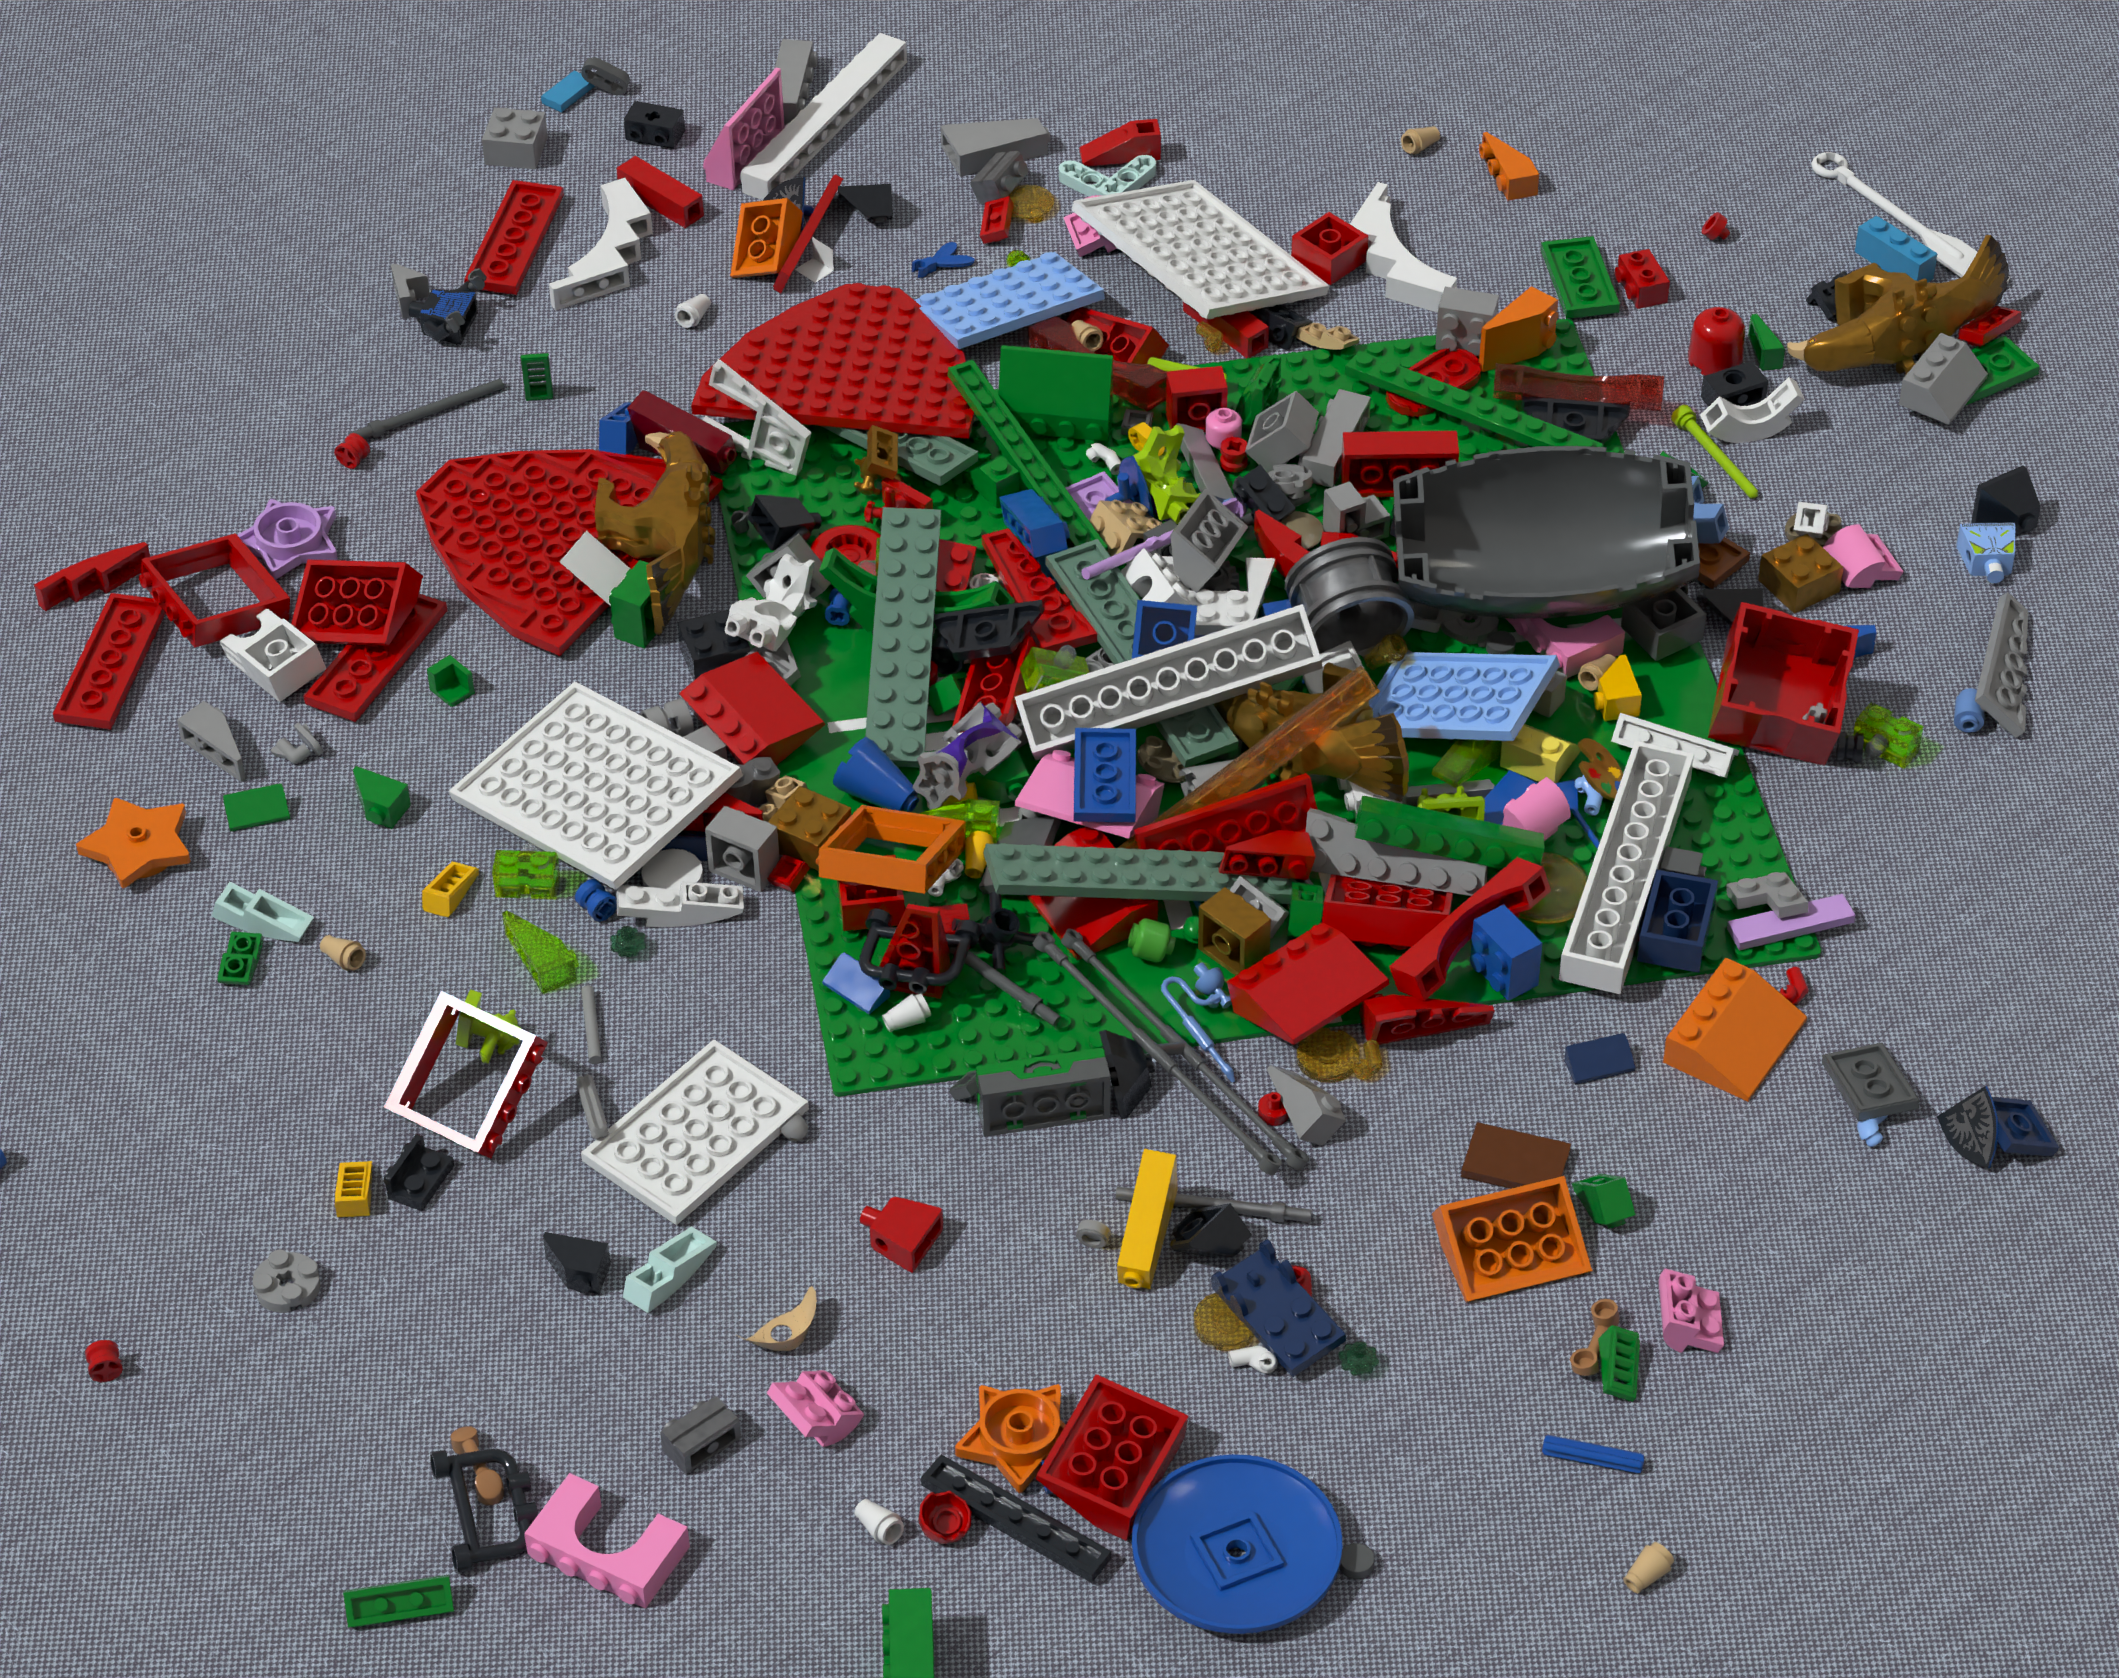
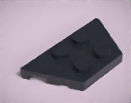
[1522,396,1630,445]
[934,600,1045,661]

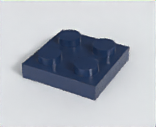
[1992,1097,2060,1157]

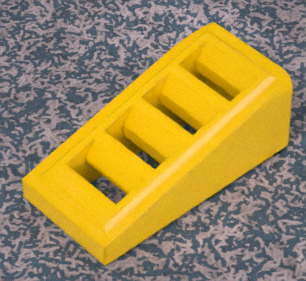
[422,861,479,917]
[335,1161,373,1217]

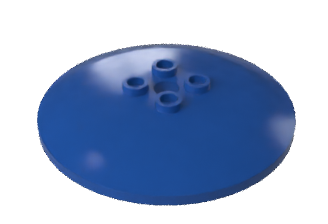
[1132,1454,1342,1634]

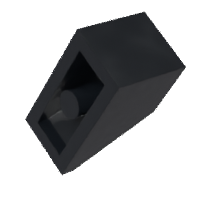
[543,1232,611,1294]

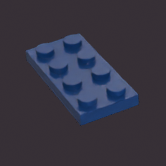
[1074,728,1136,823]

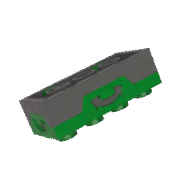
[976,1047,1110,1137]

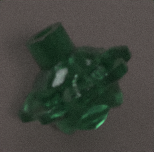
[610,926,646,958]
[1338,1341,1379,1376]

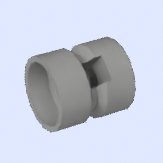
[641,698,694,737]

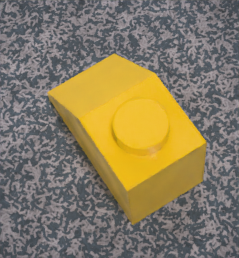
[1594,654,1642,721]

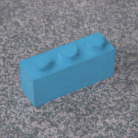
[1855,215,1938,283]

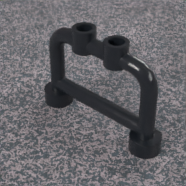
[859,909,982,994]
[430,1449,538,1573]

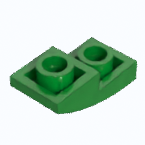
[217,931,264,985]

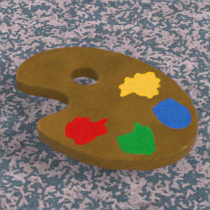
[1578,738,1623,801]

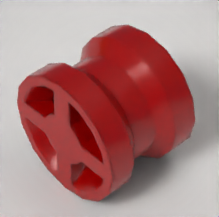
[334,433,370,469]
[1220,437,1248,472]
[85,1340,123,1382]

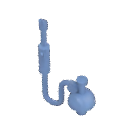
[1161,962,1235,1083]

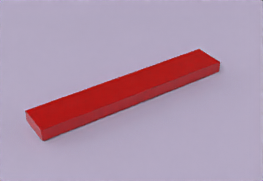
[773,174,843,293]

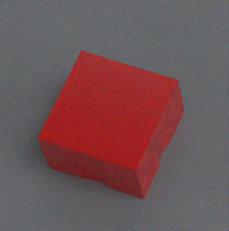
[1708,602,1859,766]

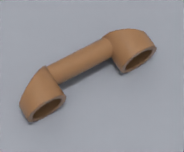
[1570,1299,1620,1376]
[450,1426,504,1505]

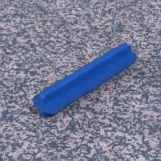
[1542,1435,1645,1474]

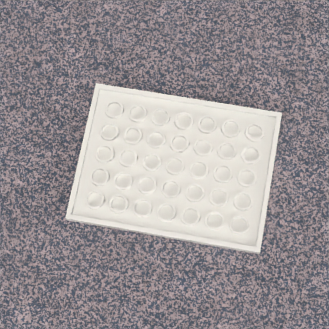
[1072,180,1329,319]
[449,681,743,890]

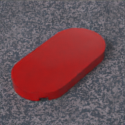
[1386,348,1481,416]

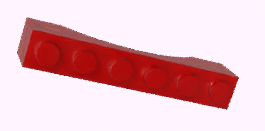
[1389,857,1551,1001]

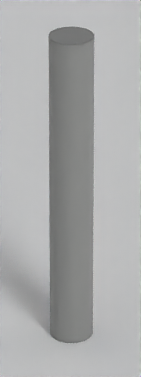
[581,985,602,1064]

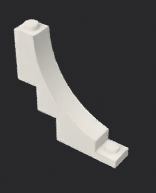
[549,178,653,311]
[1350,182,1457,313]

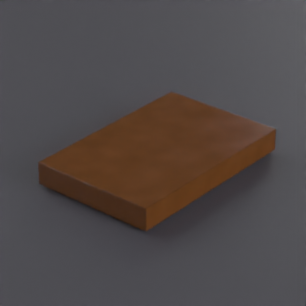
[1461,1122,1572,1189]

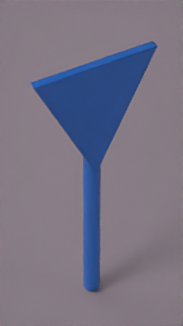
[1555,779,1600,850]

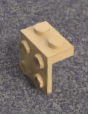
[1089,500,1163,556]

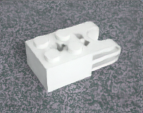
[219,609,327,702]

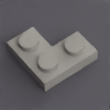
[1727,872,1808,918]

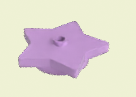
[238,499,338,580]

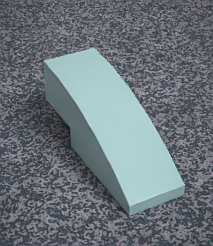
[211,882,314,942]
[623,1226,717,1313]

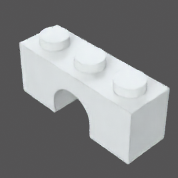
[1121,548,1192,605]

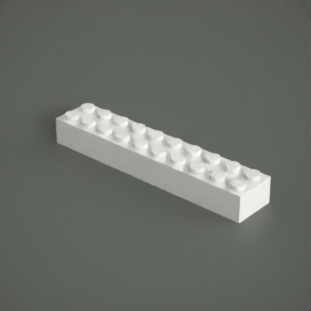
[1015,604,1323,761]
[1559,741,1694,994]

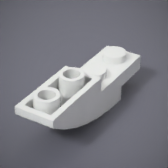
[616,881,744,927]

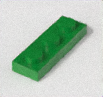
[343,1574,454,1628]

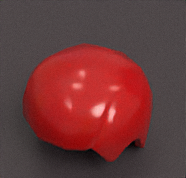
[918,1491,972,1544]

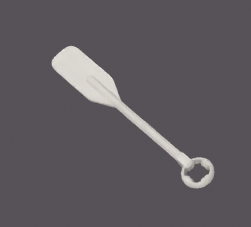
[1811,152,2009,284]

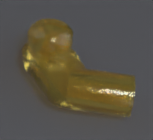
[1196,321,1223,352]
[1353,1040,1383,1080]

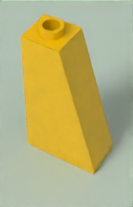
[1117,1149,1178,1289]

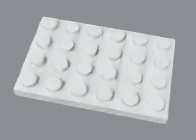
[581,1040,809,1225]

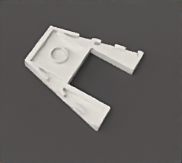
[702,359,811,476]
[1162,556,1275,635]

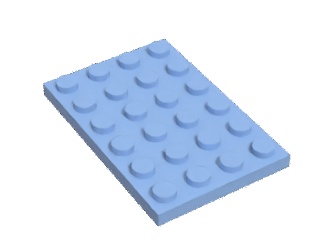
[915,252,1105,349]
[1369,652,1560,741]

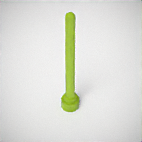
[1671,405,1759,499]

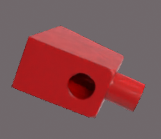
[860,1196,943,1273]

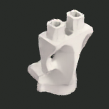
[725,554,817,651]

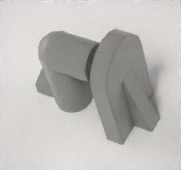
[270,722,324,764]

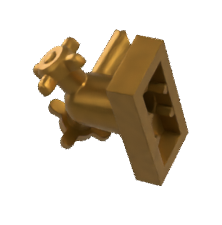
[854,425,904,495]

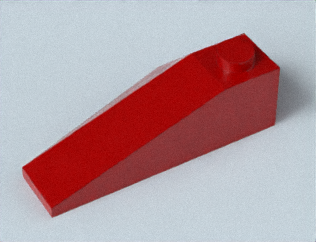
[1062,307,1169,375]
[879,904,950,999]
[1359,994,1495,1047]

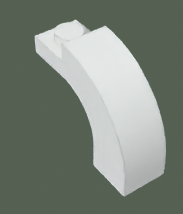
[1700,377,1805,443]

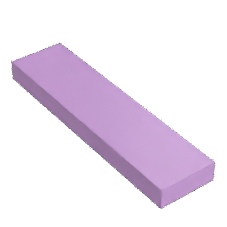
[1727,894,1856,951]

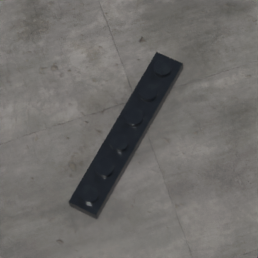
[921,1454,1111,1583]

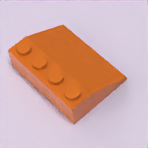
[1663,957,1807,1102]
[1432,1176,1592,1303]

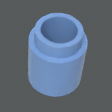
[1954,688,1985,733]

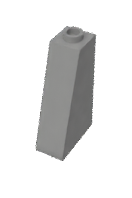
[941,118,1051,177]

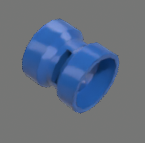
[575,879,617,922]

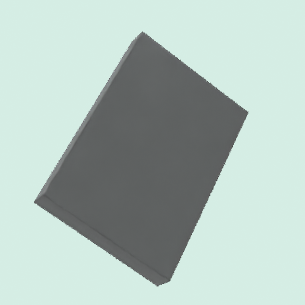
[979,815,1061,895]
[1822,1042,1920,1121]

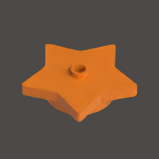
[76,798,191,888]
[955,1384,1066,1493]

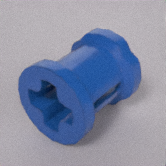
[825,588,852,626]

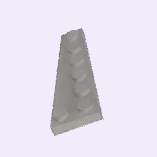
[1975,592,2028,738]
[1306,808,1488,896]

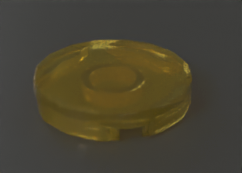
[1297,1028,1360,1083]
[1193,1293,1255,1351]

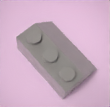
[1899,333,1988,425]

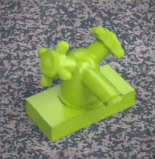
[1417,786,1485,821]
[455,989,521,1064]

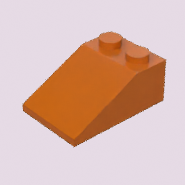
[730,198,803,278]
[1479,286,1559,372]

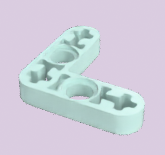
[1059,155,1156,197]

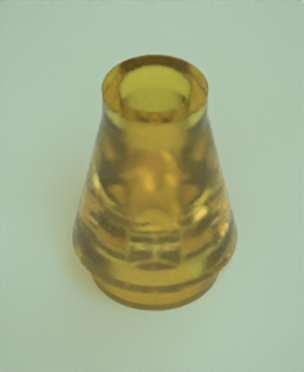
[1365,634,1407,670]

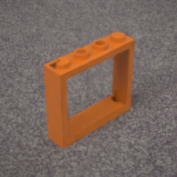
[815,805,966,894]

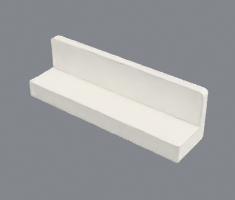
[1611,713,1739,778]

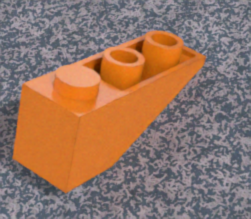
[1479,132,1539,201]

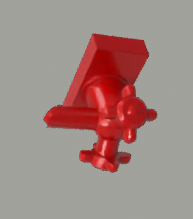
[864,478,933,524]

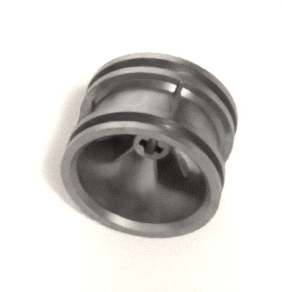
[1285,537,1414,659]

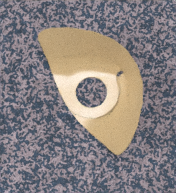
[736,1286,817,1351]

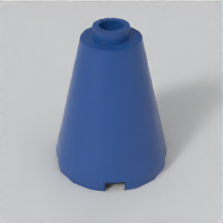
[833,737,919,812]

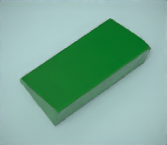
[223,783,290,832]

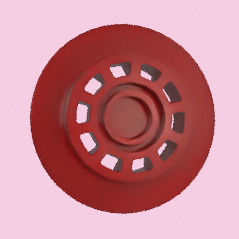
[810,525,881,575]

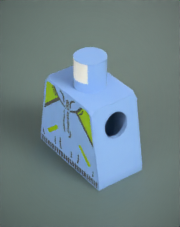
[1956,523,2015,583]

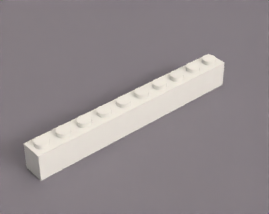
[740,33,907,200]

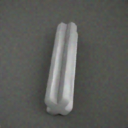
[576,1074,609,1139]

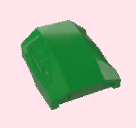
[1236,354,1281,430]

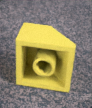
[1500,724,1581,783]

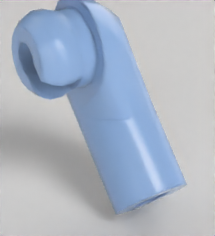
[1575,775,1603,815]
[1857,1115,1888,1147]

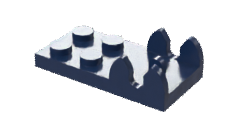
[1211,1239,1346,1377]

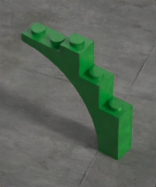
[819,548,1015,632]

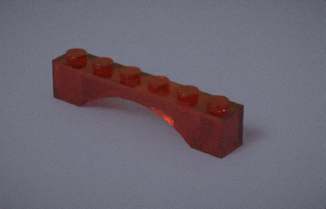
[1029,316,1166,412]
[1493,363,1664,411]

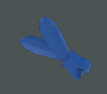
[912,242,975,278]

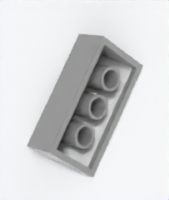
[1170,489,1248,593]

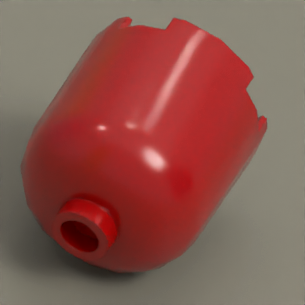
[1688,307,1745,375]

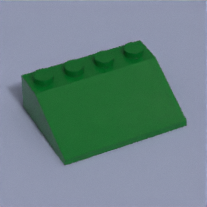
[998,345,1113,442]

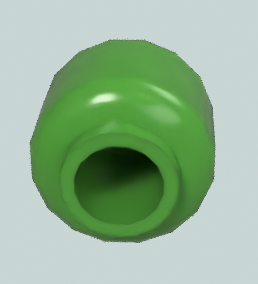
[1127,918,1176,963]

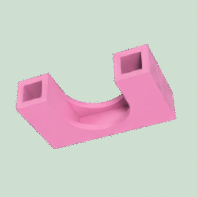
[1505,615,1625,678]
[524,1473,690,1609]

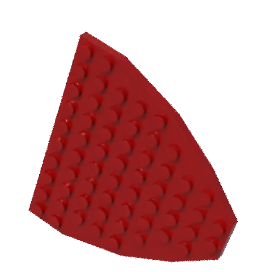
[691,283,976,439]
[416,449,723,656]

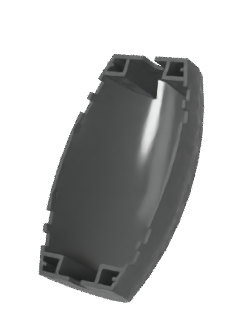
[1393,446,1700,619]

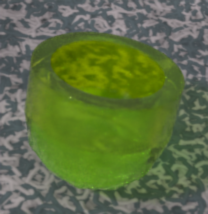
[1006,250,1030,267]

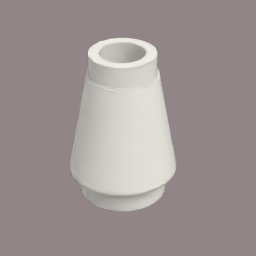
[675,294,711,328]
[882,994,931,1032]
[855,1499,904,1545]

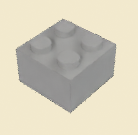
[482,108,548,169]
[1436,286,1499,356]
[1245,391,1319,472]
[705,806,780,892]

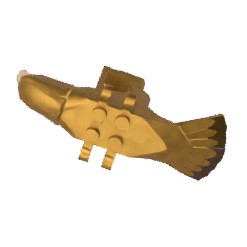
[1787,235,2009,376]
[595,431,716,636]
[1214,662,1409,802]

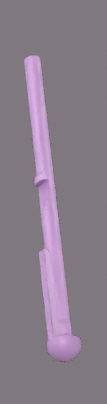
[1081,498,1246,580]

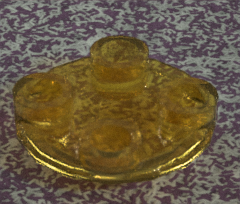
[1008,184,1055,223]

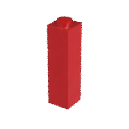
[616,156,704,228]
[1183,302,1269,358]

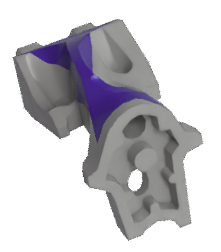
[912,702,1022,813]

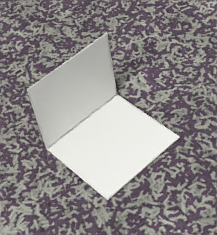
[795,237,834,283]

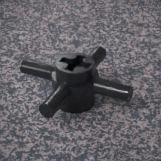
[951,892,1037,975]

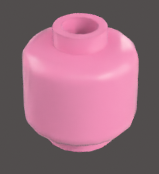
[1205,408,1242,450]

